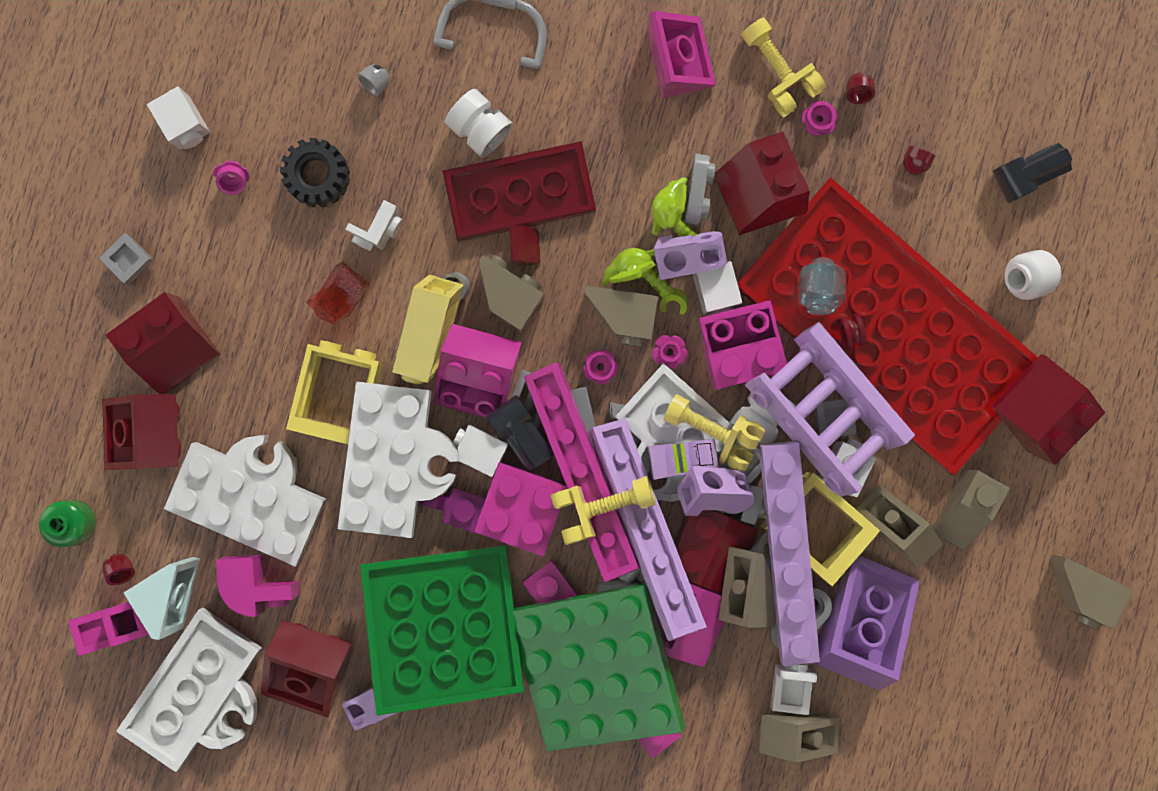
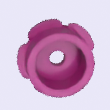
[802,101,837,136]
[213,161,250,195]
[652,335,688,370]
[583,349,619,385]

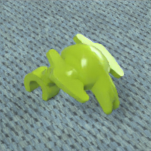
[651,177,698,237]
[602,247,688,315]

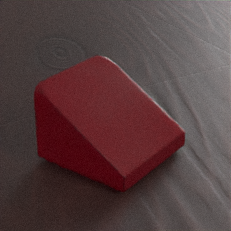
[509,224,540,266]

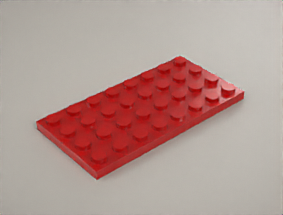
[737,177,1038,475]

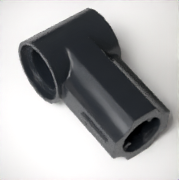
[992,143,1073,203]
[486,395,554,472]

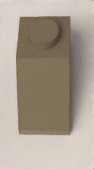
[585,285,658,347]
[933,469,1011,550]
[856,485,943,570]
[718,547,776,628]
[1049,554,1133,631]
[759,712,840,763]

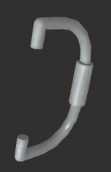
[433,0,547,69]

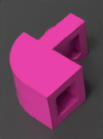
[216,554,300,617]
[68,601,149,656]

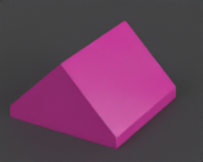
[647,11,716,99]

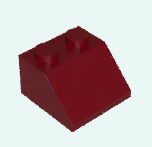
[714,131,810,235]
[105,292,220,394]
[991,354,1105,465]
[102,394,181,470]
[674,510,758,593]
[261,620,351,718]

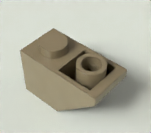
[479,255,545,333]

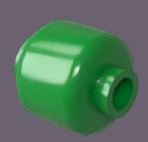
[38,499,96,548]

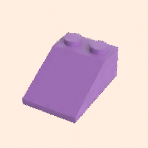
[814,556,920,690]

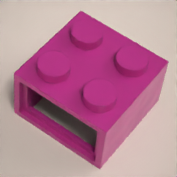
[474,462,568,556]

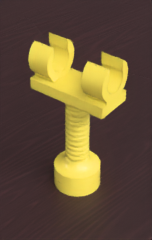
[741,17,826,117]
[663,394,765,472]
[550,476,656,545]

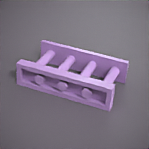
[745,322,915,497]

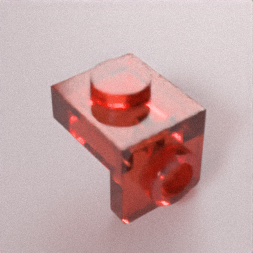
[306,262,370,324]

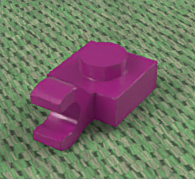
[420,487,486,533]

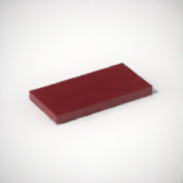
[442,141,596,242]

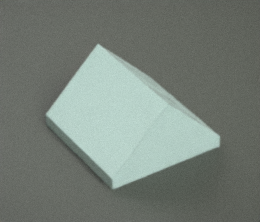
[124,557,200,640]

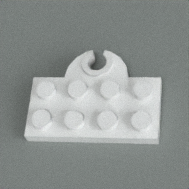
[615,363,762,514]
[338,382,459,538]
[164,435,327,567]
[116,608,262,772]

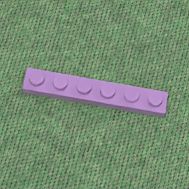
[589,419,707,642]
[759,441,820,666]

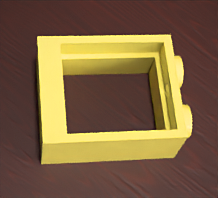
[392,274,464,384]
[286,340,384,444]
[760,472,880,586]

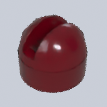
[846,72,875,104]
[903,145,936,175]
[102,554,135,586]

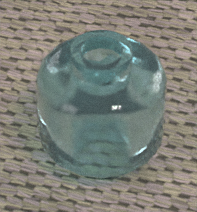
[798,258,847,315]

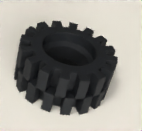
[280,138,350,208]

